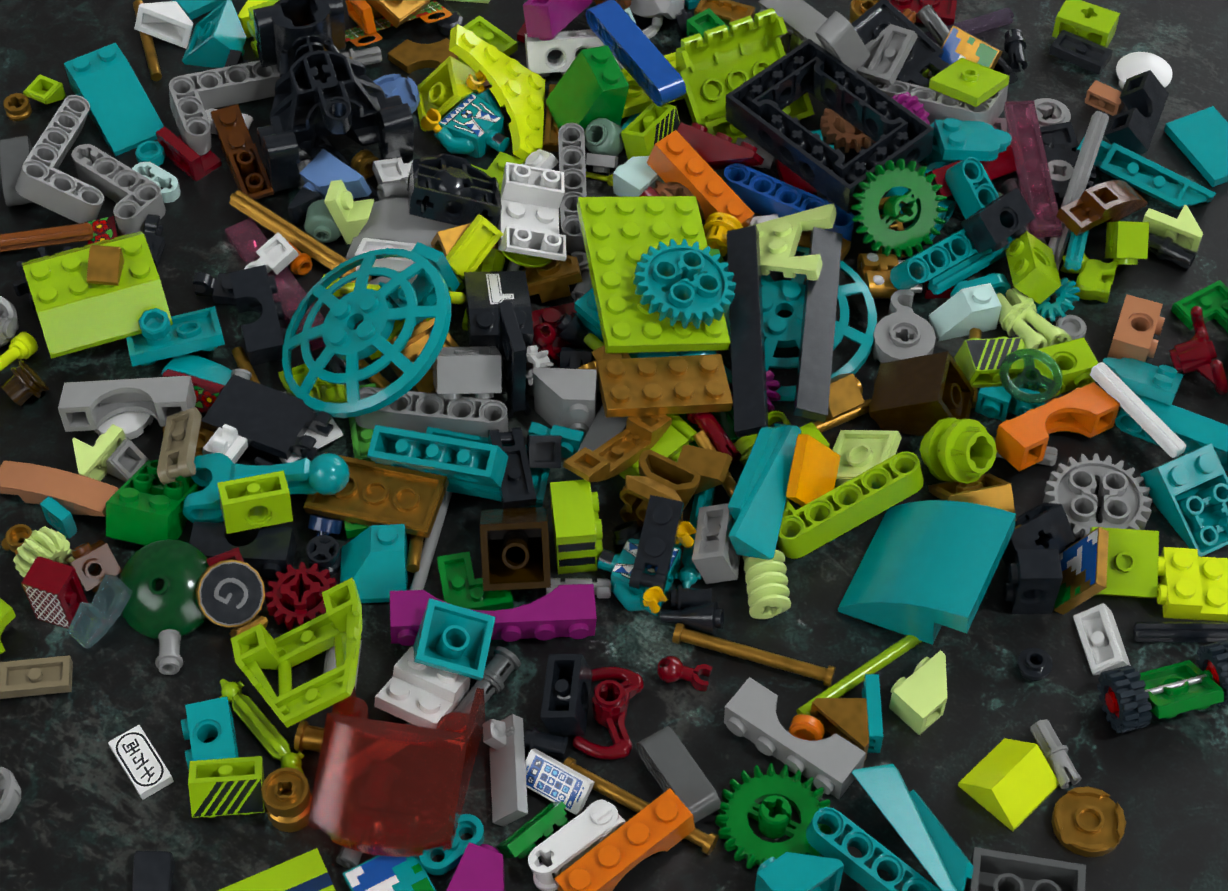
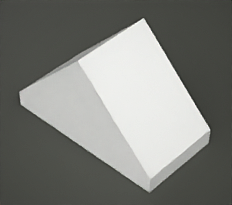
[134,1,193,49]

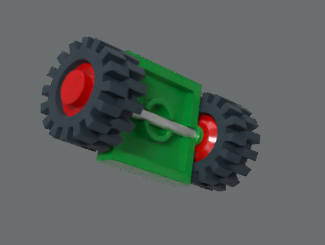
[1097,639,1228,733]

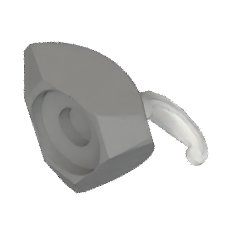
[628,0,685,39]

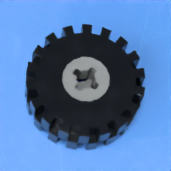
[1019,144,1096,213]

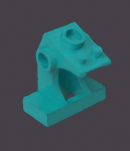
[379,242,460,326]

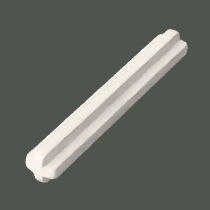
[1090,362,1186,458]

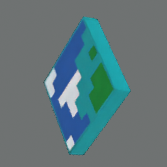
[343,840,436,891]

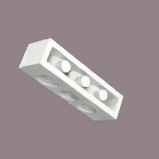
[525,29,624,77]

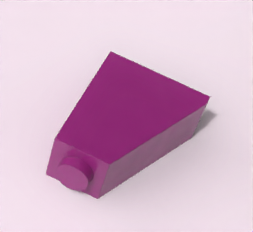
[446,842,505,891]

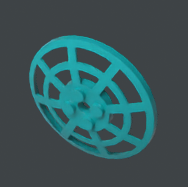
[715,246,877,401]
[282,248,451,418]

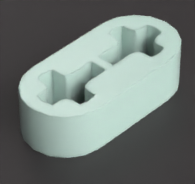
[132,162,181,203]

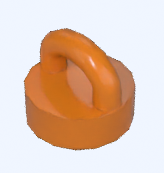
[788,714,824,741]

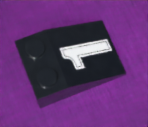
[464,271,534,349]

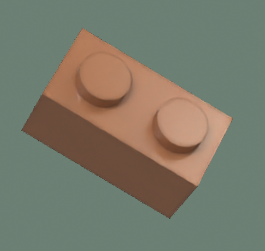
[1085,80,1125,116]

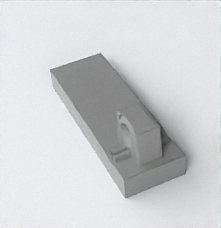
[482,714,528,827]

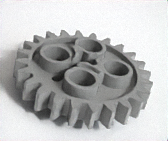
[1043,453,1152,542]

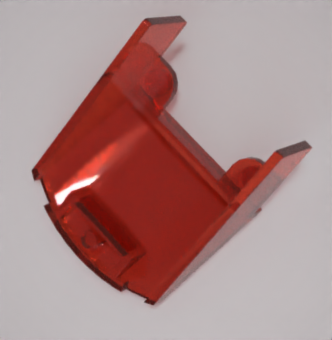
[309,686,485,857]

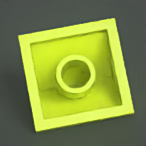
[958,738,1060,832]

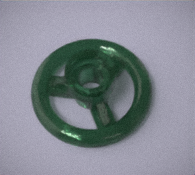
[999,349,1063,403]

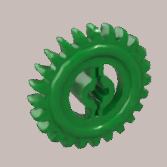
[851,159,948,258]
[715,763,833,869]

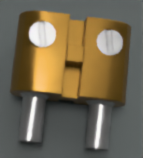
[857,253,923,299]

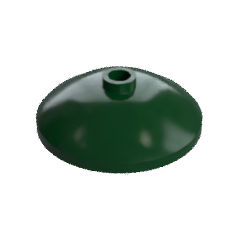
[117,539,209,640]

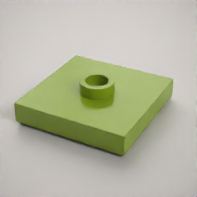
[929,58,1009,107]
[1090,527,1159,599]

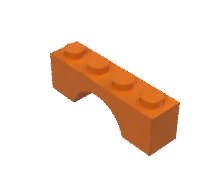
[647,130,755,231]
[995,382,1120,471]
[554,788,695,891]

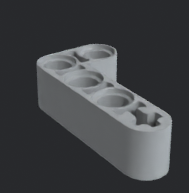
[71,144,166,236]

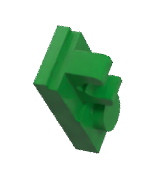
[496,801,569,859]

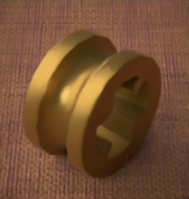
[3,93,32,121]
[351,149,379,179]

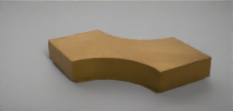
[388,38,458,74]

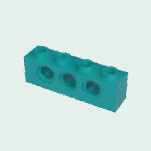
[367,425,509,488]

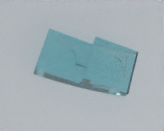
[67,574,133,649]

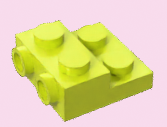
[1157,547,1228,622]

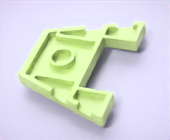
[748,203,837,281]

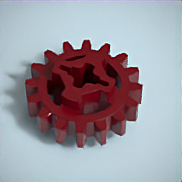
[265,562,337,631]

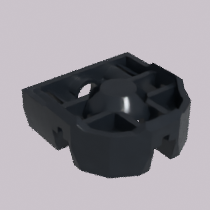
[407,153,502,226]

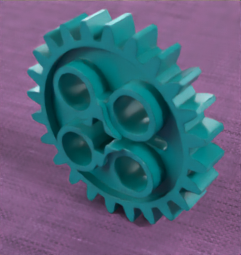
[633,239,736,329]

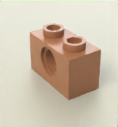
[1107,294,1165,362]

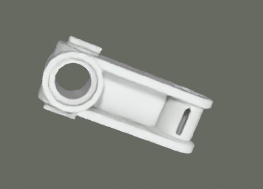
[528,799,626,891]

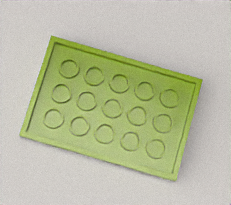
[576,196,731,353]

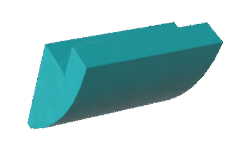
[838,500,1016,645]

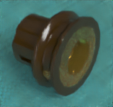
[1,360,49,406]

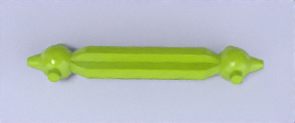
[220,679,304,774]

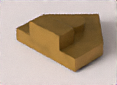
[521,255,583,303]

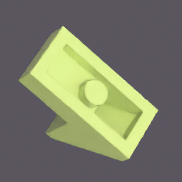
[324,180,374,245]
[1143,205,1203,252]
[72,424,126,481]

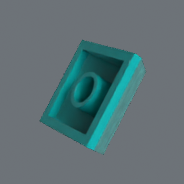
[413,598,496,681]

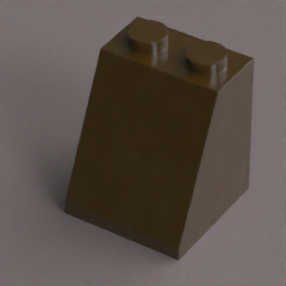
[868,351,975,436]
[480,507,551,591]

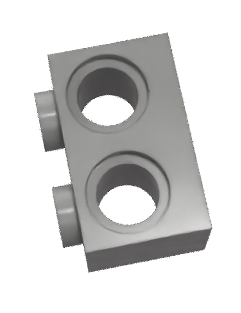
[692,503,740,584]

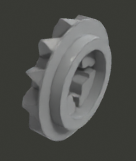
[1024,98,1071,128]

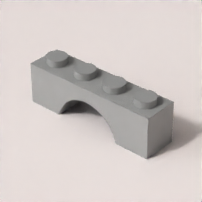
[58,375,196,432]
[724,677,866,799]

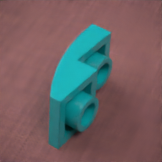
[161,354,232,385]
[974,387,1047,421]

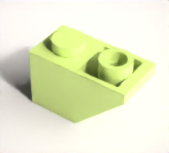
[889,650,947,735]

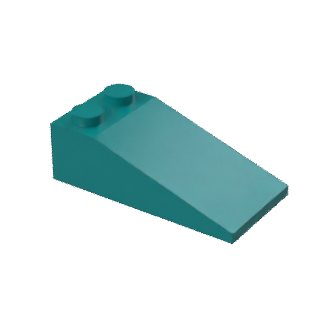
[64,42,164,156]

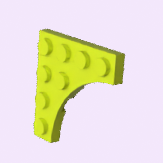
[449,24,545,160]

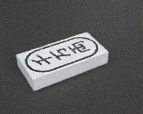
[108,725,174,800]

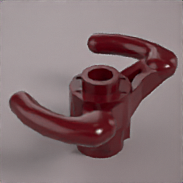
[1169,306,1228,395]
[572,666,644,760]

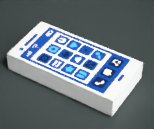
[525,748,595,815]

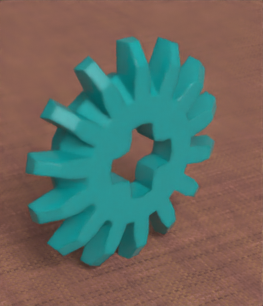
[1034,277,1080,322]

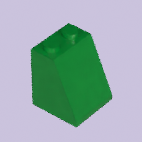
[546,45,629,131]

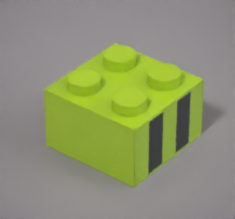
[550,479,603,574]

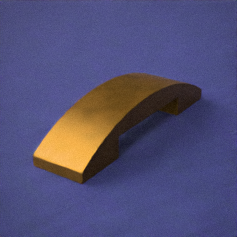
[563,415,672,482]

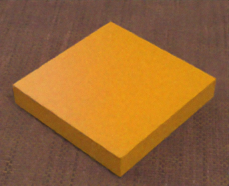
[786,434,841,506]

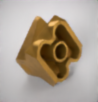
[619,449,700,528]

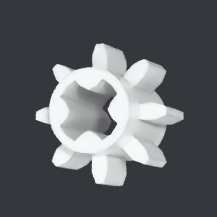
[526,345,554,385]

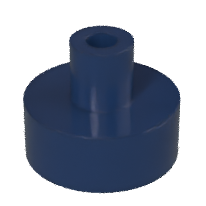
[308,514,343,537]

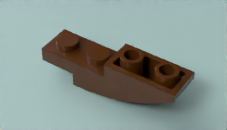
[210,104,274,200]
[1056,180,1148,236]

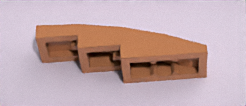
[0,461,119,517]

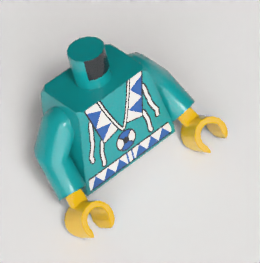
[421,71,510,158]
[597,521,697,616]

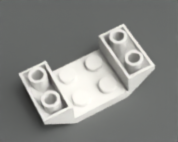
[498,162,567,261]

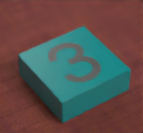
[40,496,77,539]

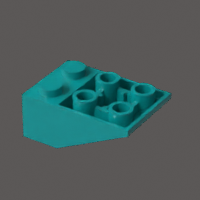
[1140,443,1228,557]

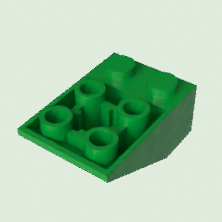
[106,460,204,546]

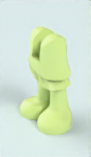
[996,288,1072,352]

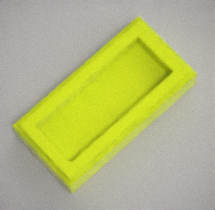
[446,214,503,280]

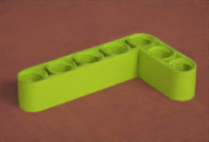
[777,451,924,559]

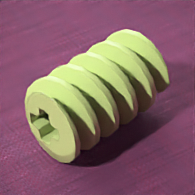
[743,550,791,619]

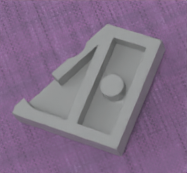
[856,24,918,86]

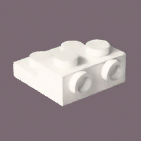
[374,646,471,734]

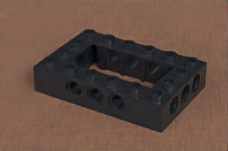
[726,39,934,213]

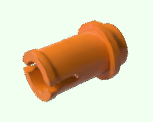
[288,241,312,275]

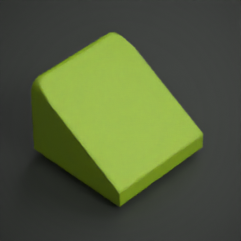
[23,74,66,104]

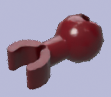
[533,322,560,367]
[657,656,712,692]

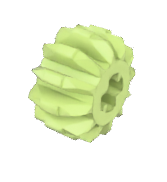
[13,526,71,578]

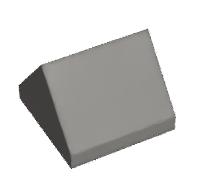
[106,437,149,482]

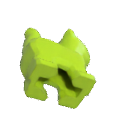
[1060,253,1118,303]

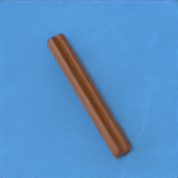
[0,222,94,252]

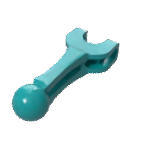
[183,453,350,523]

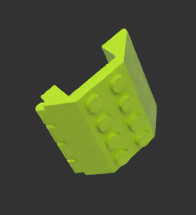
[676,8,814,143]
[22,231,173,359]

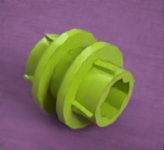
[919,417,998,484]

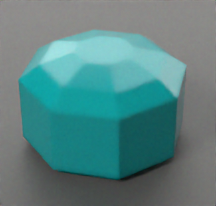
[135,141,166,166]
[138,308,171,341]

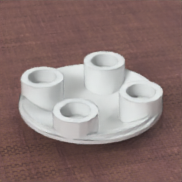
[1116,52,1172,89]

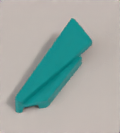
[1076,136,1216,210]
[728,423,801,560]
[851,764,974,891]

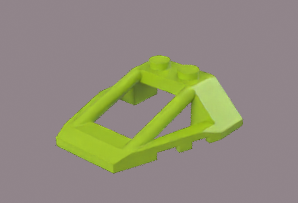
[231,578,362,728]

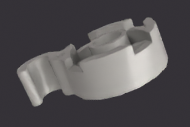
[872,289,936,363]

